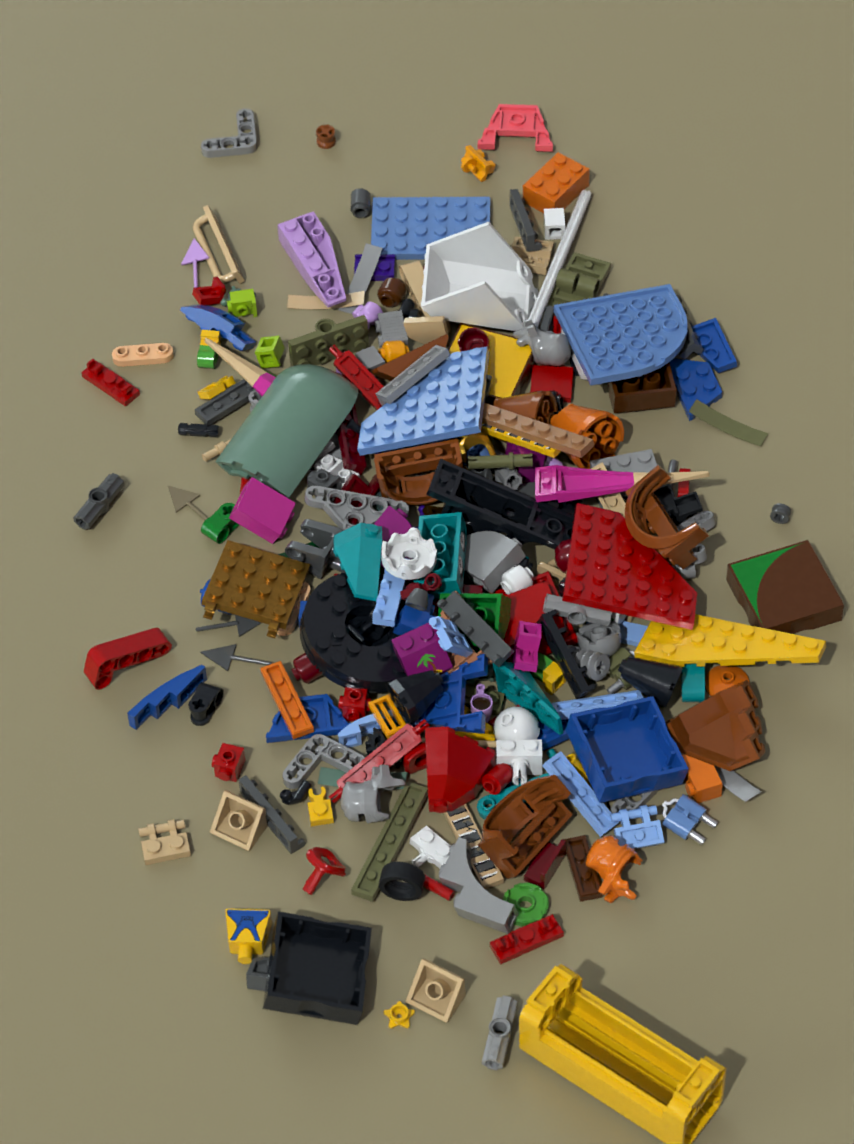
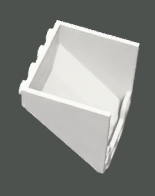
[421,222,539,331]

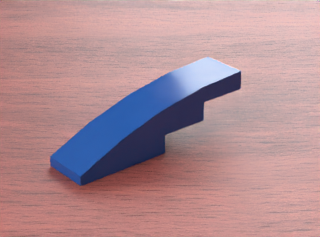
[127,665,207,730]

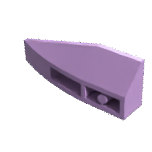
[278,211,346,307]

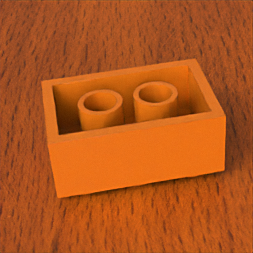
[523,152,590,213]

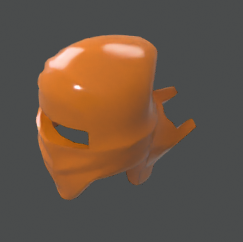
[585,835,643,903]

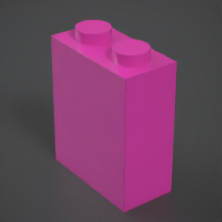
[229,477,296,544]

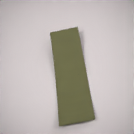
[688,399,769,446]

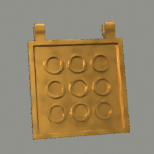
[201,540,310,639]

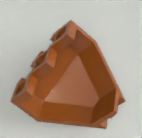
[666,680,765,771]

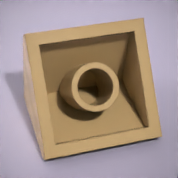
[210,790,268,851]
[405,958,466,1023]

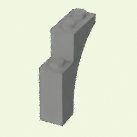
[439,837,518,934]

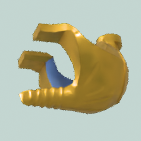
[458,432,496,471]

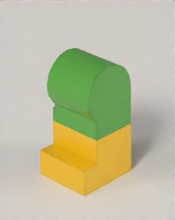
[197,330,221,369]
[529,652,566,695]

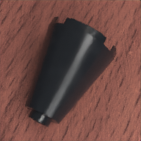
[618,657,682,708]

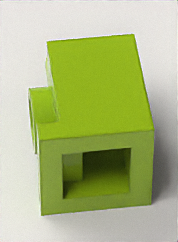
[227,289,257,317]
[255,335,285,369]

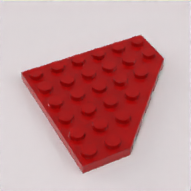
[562,503,697,630]

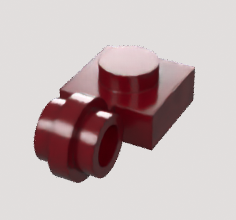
[400,573,442,601]

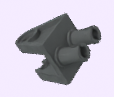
[285,519,345,579]

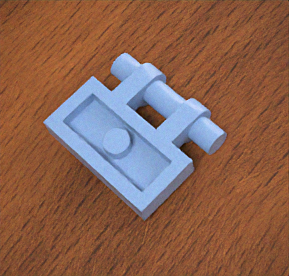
[429,616,474,658]
[610,805,665,849]

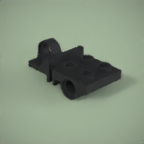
[623,484,703,531]

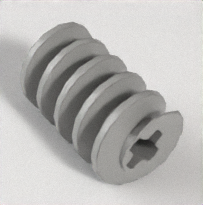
[567,644,610,681]

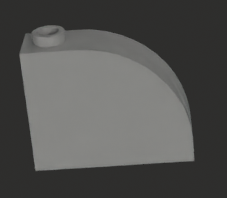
[464,531,526,593]

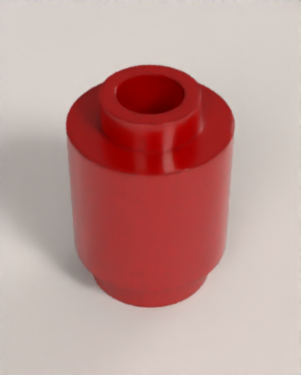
[481,763,513,795]

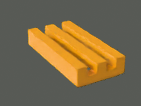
[368,694,406,739]

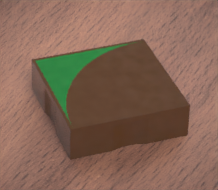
[726,540,844,634]

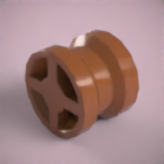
[316,125,336,149]

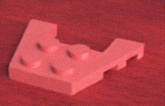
[477,104,553,152]

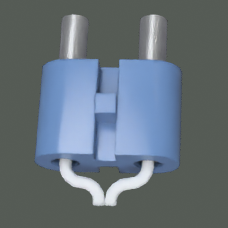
[662,794,718,845]

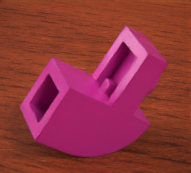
[512,621,541,672]

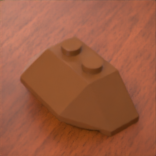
[371,334,449,381]

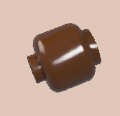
[377,277,407,307]

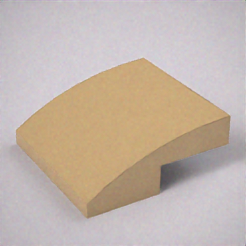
[512,236,554,275]

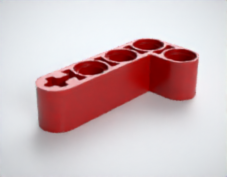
[84,628,172,690]

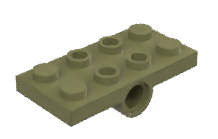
[544,252,611,312]
[288,315,369,366]

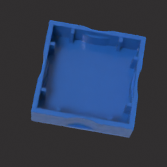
[565,696,688,803]

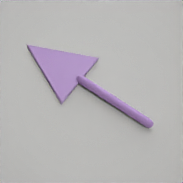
[181,238,210,288]

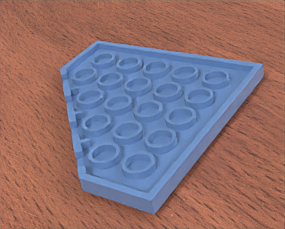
[357,347,490,456]

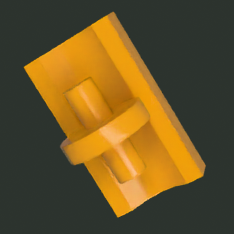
[461,145,495,182]

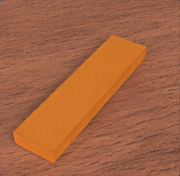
[260,661,314,739]

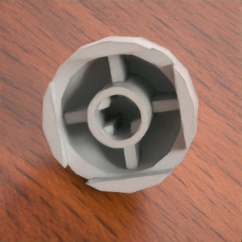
[494,706,540,741]

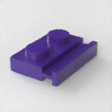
[354,254,395,281]

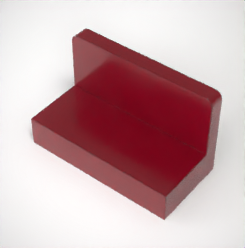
[524,839,566,890]

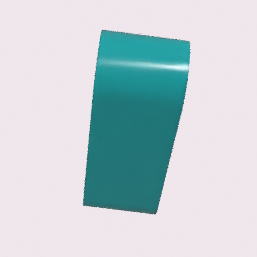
[681,664,705,702]

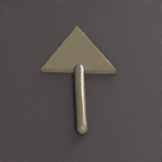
[168,486,208,520]

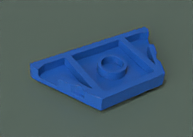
[669,358,722,421]
[266,694,351,743]

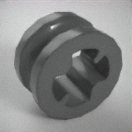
[770,503,791,524]

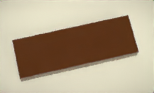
[563,835,603,902]

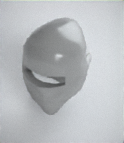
[513,318,572,366]
[340,765,406,823]

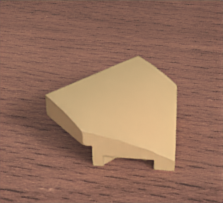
[403,316,449,344]

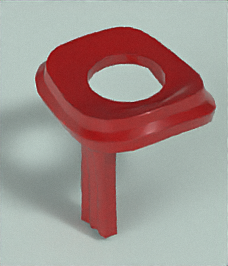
[403,737,427,774]
[303,847,346,895]

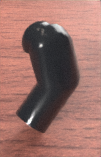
[396,299,415,319]
[280,780,312,805]

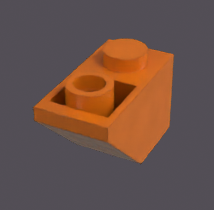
[682,754,723,803]

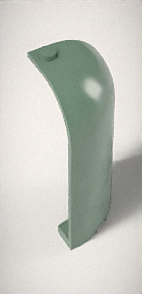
[215,364,358,498]

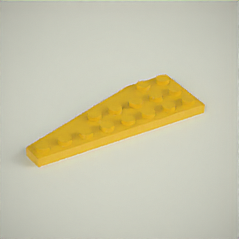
[634,614,826,667]

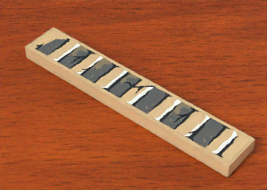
[443,804,504,890]

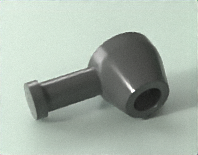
[405,588,428,611]

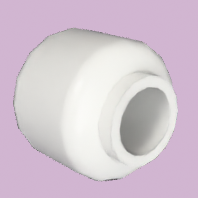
[500,565,534,595]

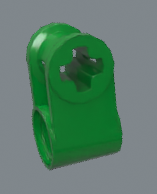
[201,503,239,544]

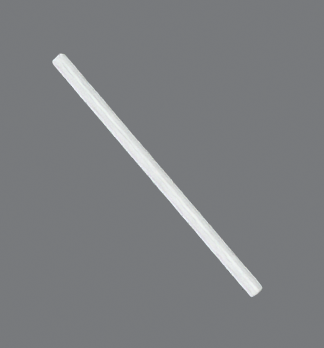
[528,190,591,328]

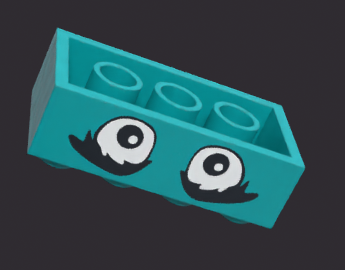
[414,512,467,599]

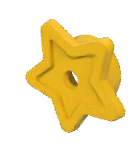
[384,1001,415,1029]

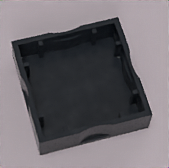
[263,911,372,1025]

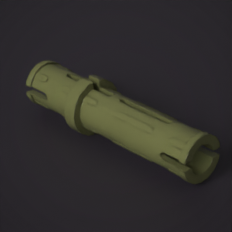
[468,452,533,470]

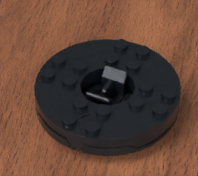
[300,572,407,693]

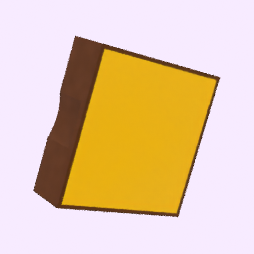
[448,323,536,406]

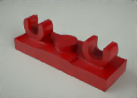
[81,359,140,407]
[490,914,564,965]

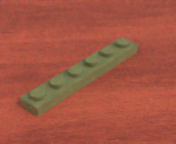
[351,781,428,902]

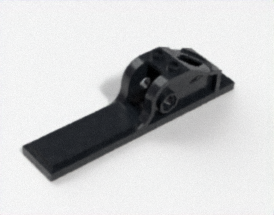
[426,459,574,550]

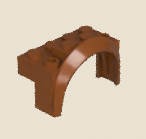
[374,438,463,505]
[625,465,709,569]
[478,775,573,879]

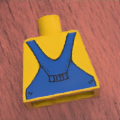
[225,909,272,964]

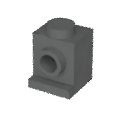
[307,468,341,501]

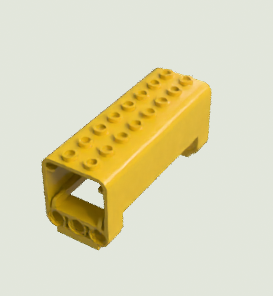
[519,964,726,1144]

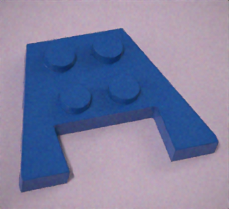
[420,654,488,734]

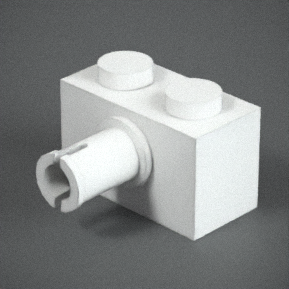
[496,739,542,786]

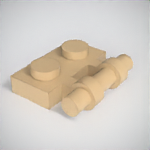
[138,819,191,865]

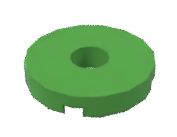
[502,883,549,927]

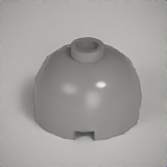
[576,621,621,657]

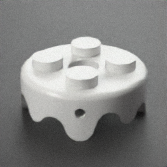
[381,527,437,580]

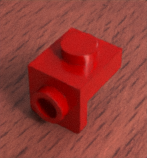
[192,276,226,306]

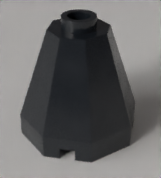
[386,670,444,723]

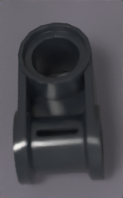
[188,682,224,726]

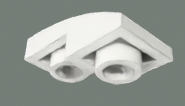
[314,454,361,489]

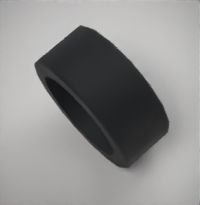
[379,862,425,901]

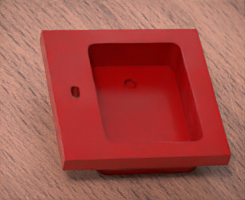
[489,571,578,663]

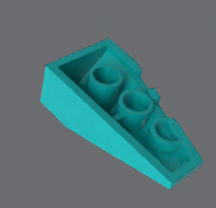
[333,523,382,601]
[492,661,563,735]

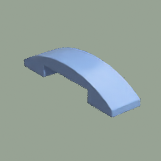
[338,710,423,748]

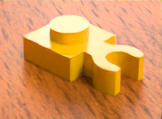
[197,376,236,400]
[307,786,334,826]

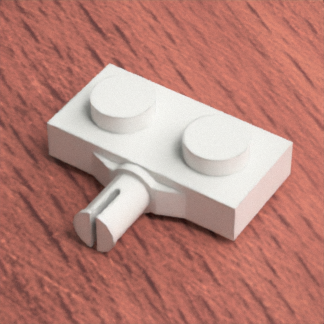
[410,825,451,869]

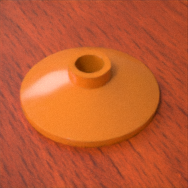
[705,665,749,696]

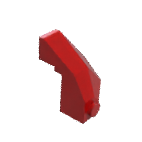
[425,727,496,813]

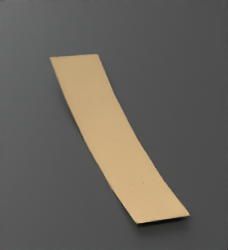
[287,291,365,309]

